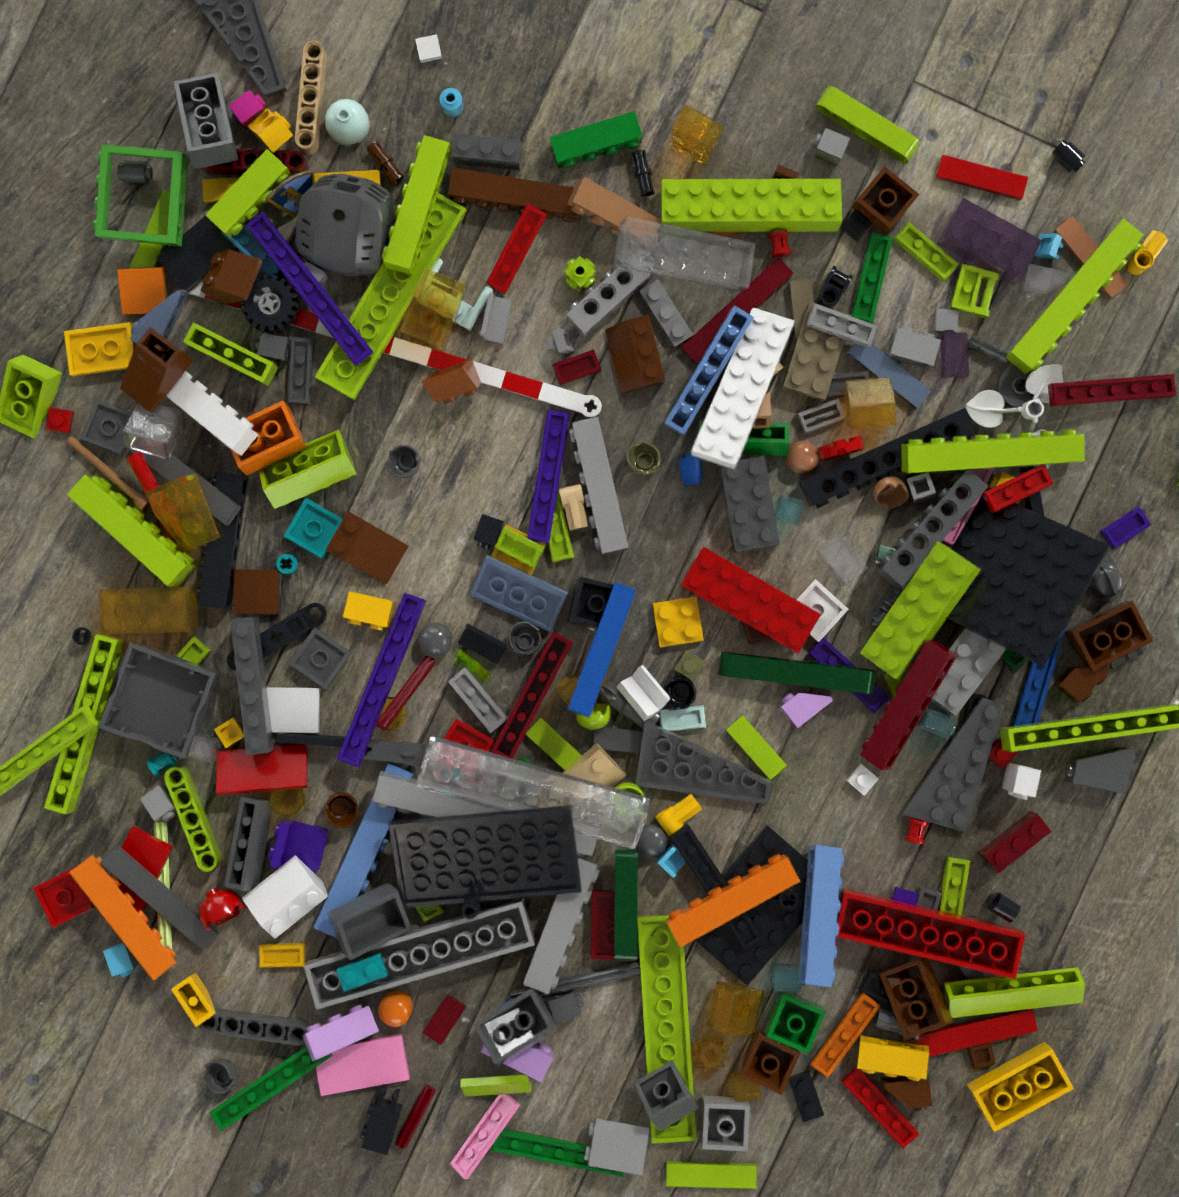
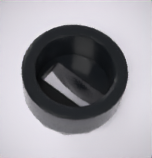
[72,627,92,645]

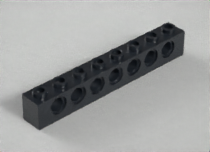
[799,408,976,508]

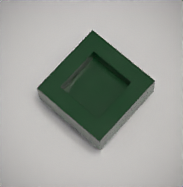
[1001,649,1029,671]

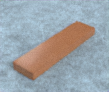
[1053,215,1128,299]

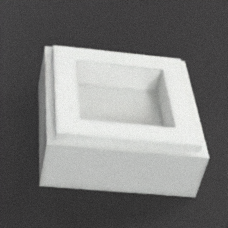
[415,34,442,63]

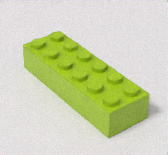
[67,474,197,587]
[860,541,981,680]

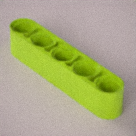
[816,86,920,163]
[164,765,222,872]

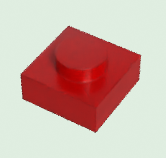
[46,407,74,434]
[989,737,1018,769]

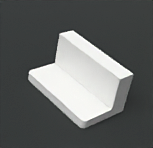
[617,665,670,721]

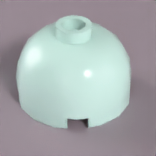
[325,99,370,146]

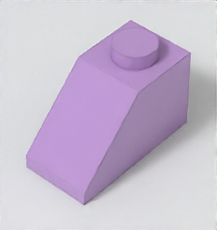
[779,692,833,728]

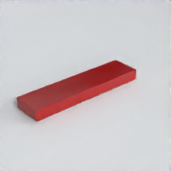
[936,155,1028,200]
[486,203,548,294]
[841,1066,919,1149]

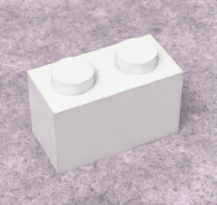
[1001,763,1041,800]

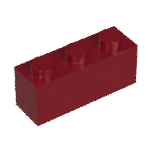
[978,811,1052,873]

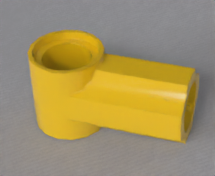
[1126,230,1168,275]
[655,794,702,836]

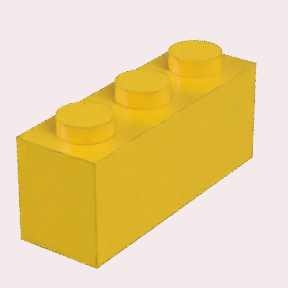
[857,1035,929,1081]

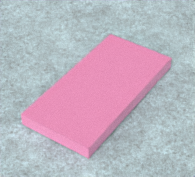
[316,1034,410,1096]

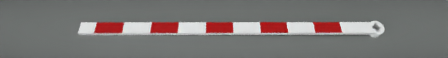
[188,280,602,418]

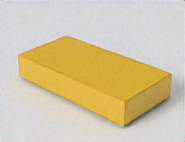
[259,943,306,968]

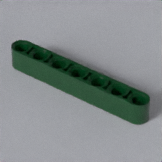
[718,652,876,694]

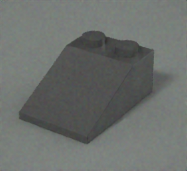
[473,988,559,1065]

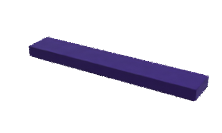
[527,410,570,544]

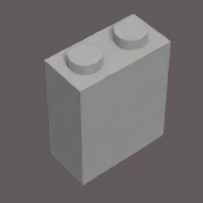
[584,1118,650,1175]

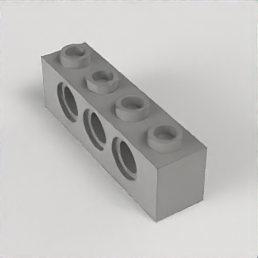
[567,255,651,338]

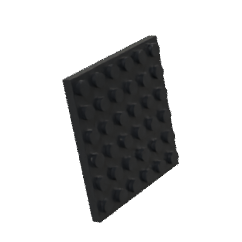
[946,490,1110,667]

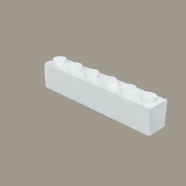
[166,371,258,456]

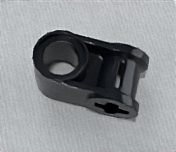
[816,265,853,309]

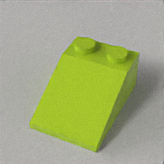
[0,355,62,438]

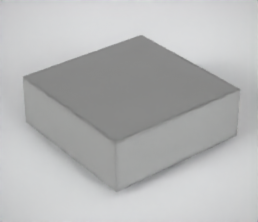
[934,309,959,333]

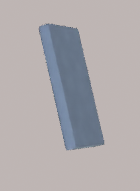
[470,555,568,632]

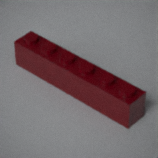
[491,631,573,763]
[860,640,958,770]

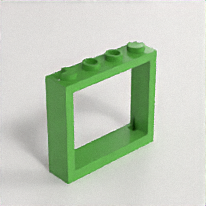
[93,145,189,247]

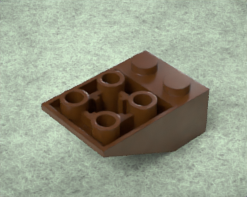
[120,327,194,413]

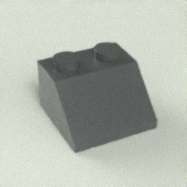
[634,1060,699,1131]

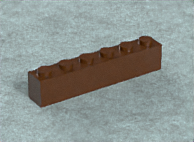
[448,168,581,223]

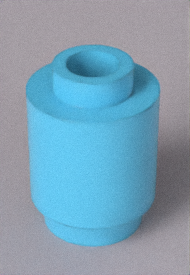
[440,88,464,117]

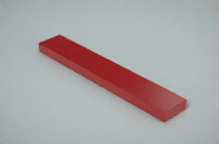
[901,1009,1038,1057]

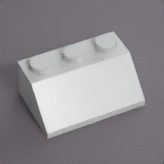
[242,855,328,939]

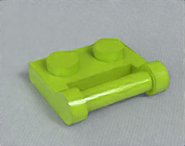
[950,264,1000,319]

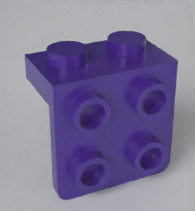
[268,819,328,873]

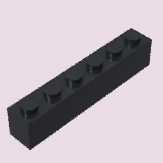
[196,472,248,609]

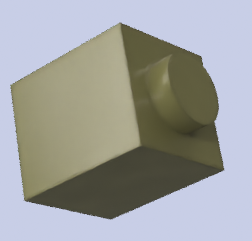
[673,650,705,681]

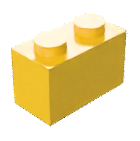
[343,591,395,631]

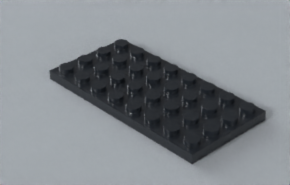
[389,805,582,908]

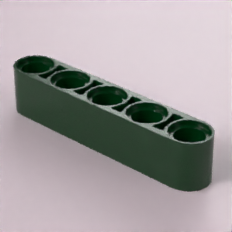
[614,850,638,961]

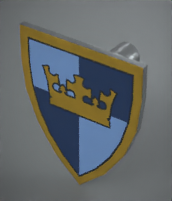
[266,170,315,218]

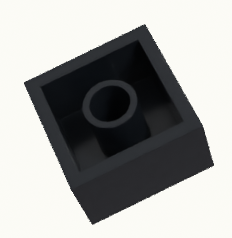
[566,576,614,630]

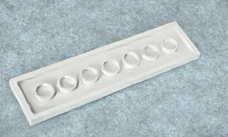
[691,308,795,469]

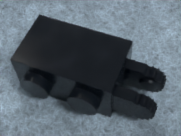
[360,1084,403,1155]

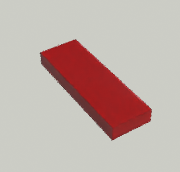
[982,464,1053,513]

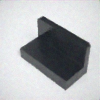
[458,623,508,664]

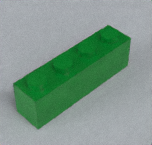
[550,111,643,169]
[698,420,789,456]

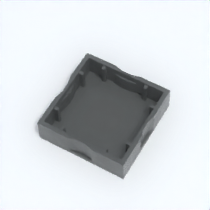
[98,642,221,759]

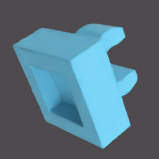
[1033,233,1063,259]

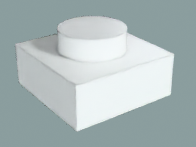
[846,764,878,796]

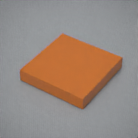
[117,267,167,315]

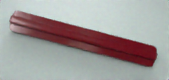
[376,656,435,730]

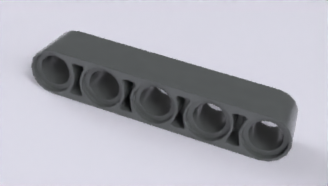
[198,1008,311,1045]

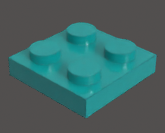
[284,498,343,559]

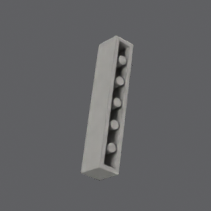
[569,417,629,555]
[523,857,600,994]

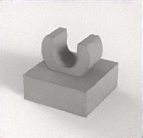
[546,328,574,354]

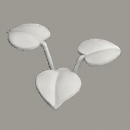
[966,364,1063,469]

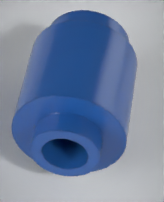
[679,453,703,486]

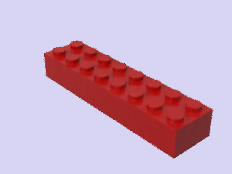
[835,888,1026,979]

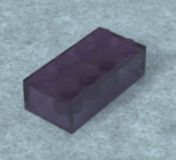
[936,198,1042,285]

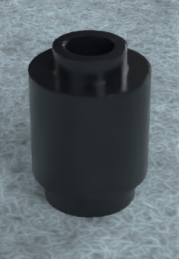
[1052,139,1086,173]

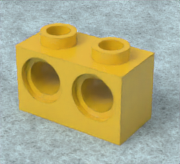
[247,109,293,153]

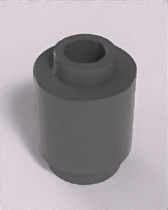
[118,160,153,184]

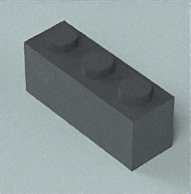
[452,133,522,170]

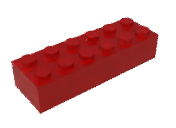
[681,546,821,654]

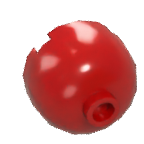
[199,888,246,930]

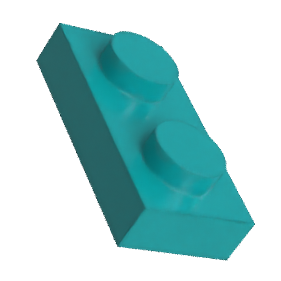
[336,953,388,991]

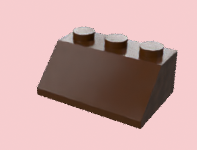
[605,315,665,394]
[1065,601,1153,671]
[880,958,953,1040]

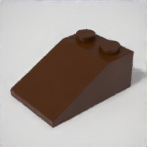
[325,511,409,584]

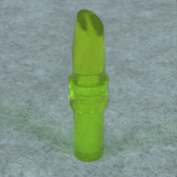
[455,649,490,681]

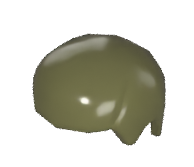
[626,441,661,476]

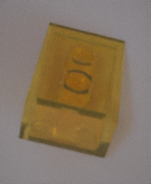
[399,268,467,351]
[146,474,220,552]

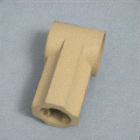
[559,484,588,531]

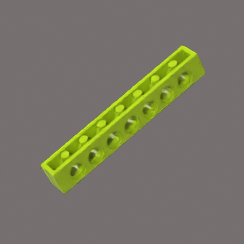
[44,634,125,814]

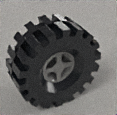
[240,275,301,335]

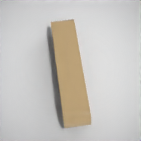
[295,41,327,155]

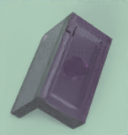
[940,330,969,378]

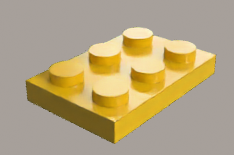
[64,322,135,377]

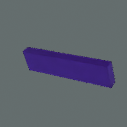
[807,638,889,713]

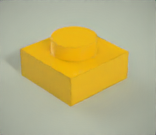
[214,717,244,748]

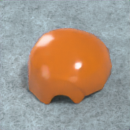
[378,989,413,1028]

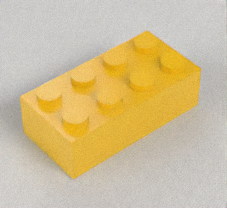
[966,1042,1074,1132]

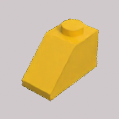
[171,973,216,1027]

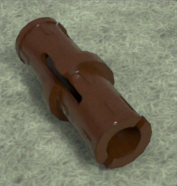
[366,141,404,185]

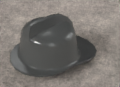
[1088,554,1123,603]

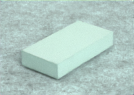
[659,705,706,732]

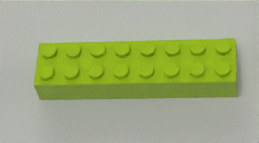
[661,179,842,232]

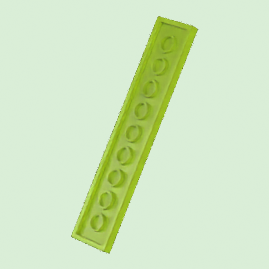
[315,193,467,401]
[637,914,697,1144]

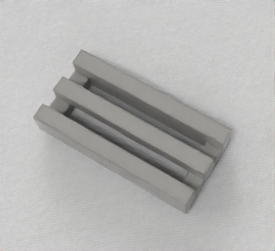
[796,398,846,435]

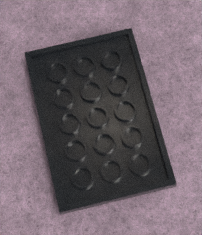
[695,825,808,986]

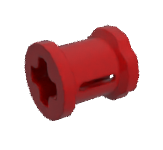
[768,230,791,258]
[904,818,929,844]

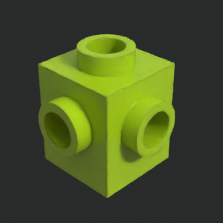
[564,256,596,293]

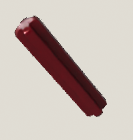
[396,1085,436,1149]

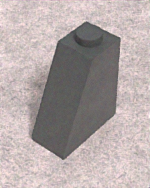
[1065,747,1134,794]

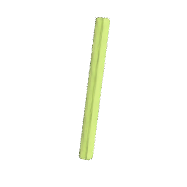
[154,821,172,949]

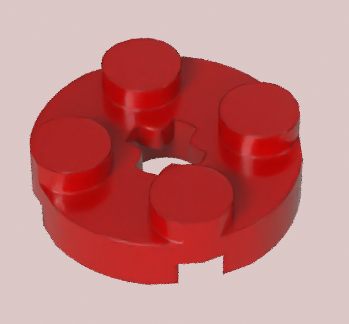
[818,435,864,461]

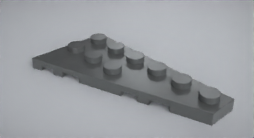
[635,720,772,805]

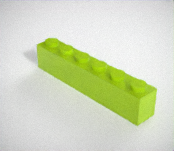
[382,135,452,275]
[943,967,1085,1018]

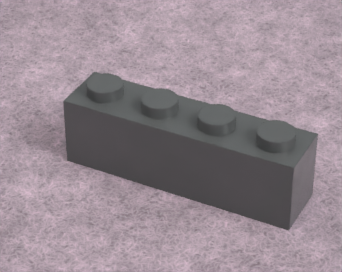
[224,797,274,891]

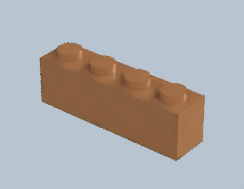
[567,177,661,247]

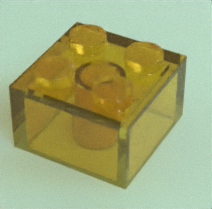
[670,104,725,163]

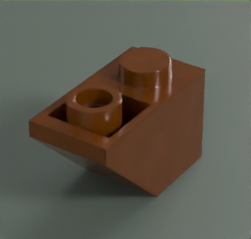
[1054,666,1110,703]

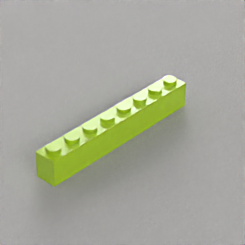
[1005,218,1144,374]
[901,429,1085,473]
[999,704,1179,752]

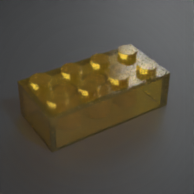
[99,587,197,635]

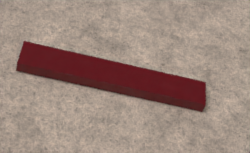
[681,257,793,364]
[1048,374,1176,407]

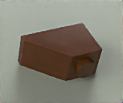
[880,1075,932,1111]

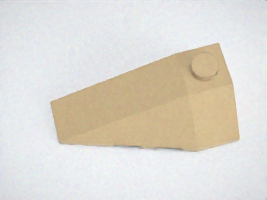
[531,743,627,808]

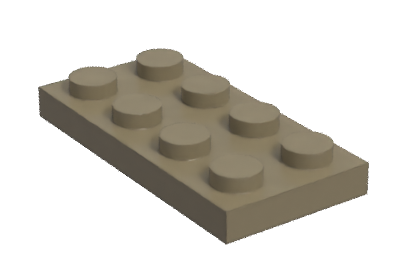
[782,302,852,401]

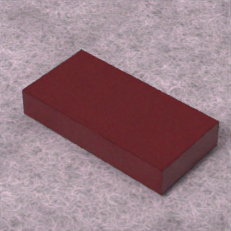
[552,349,602,386]
[422,994,466,1045]

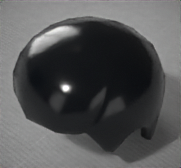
[663,676,697,710]

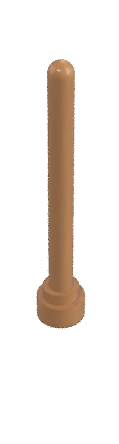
[67,436,152,513]

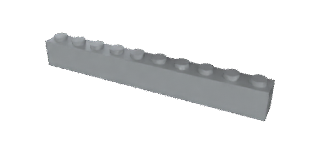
[373,771,599,858]

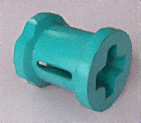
[146,752,177,777]

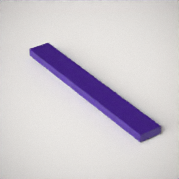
[245,211,374,367]
[337,593,426,768]

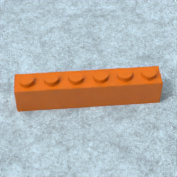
[665,854,800,947]
[69,855,176,981]

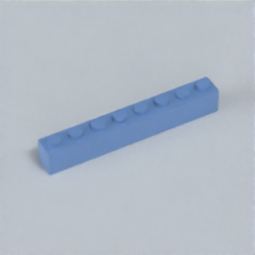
[314,762,416,938]

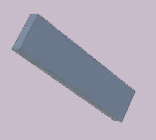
[847,343,931,409]

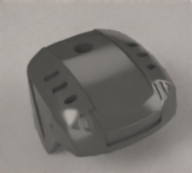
[295,174,394,277]

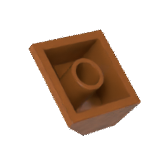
[422,359,481,404]

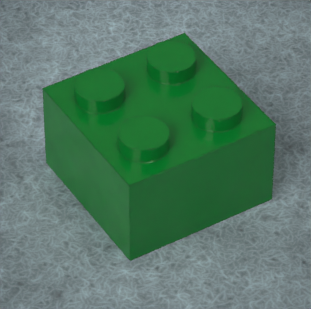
[764,988,826,1054]

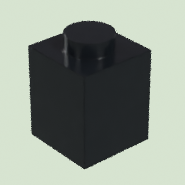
[474,514,504,550]

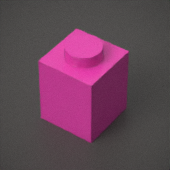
[229,90,266,130]

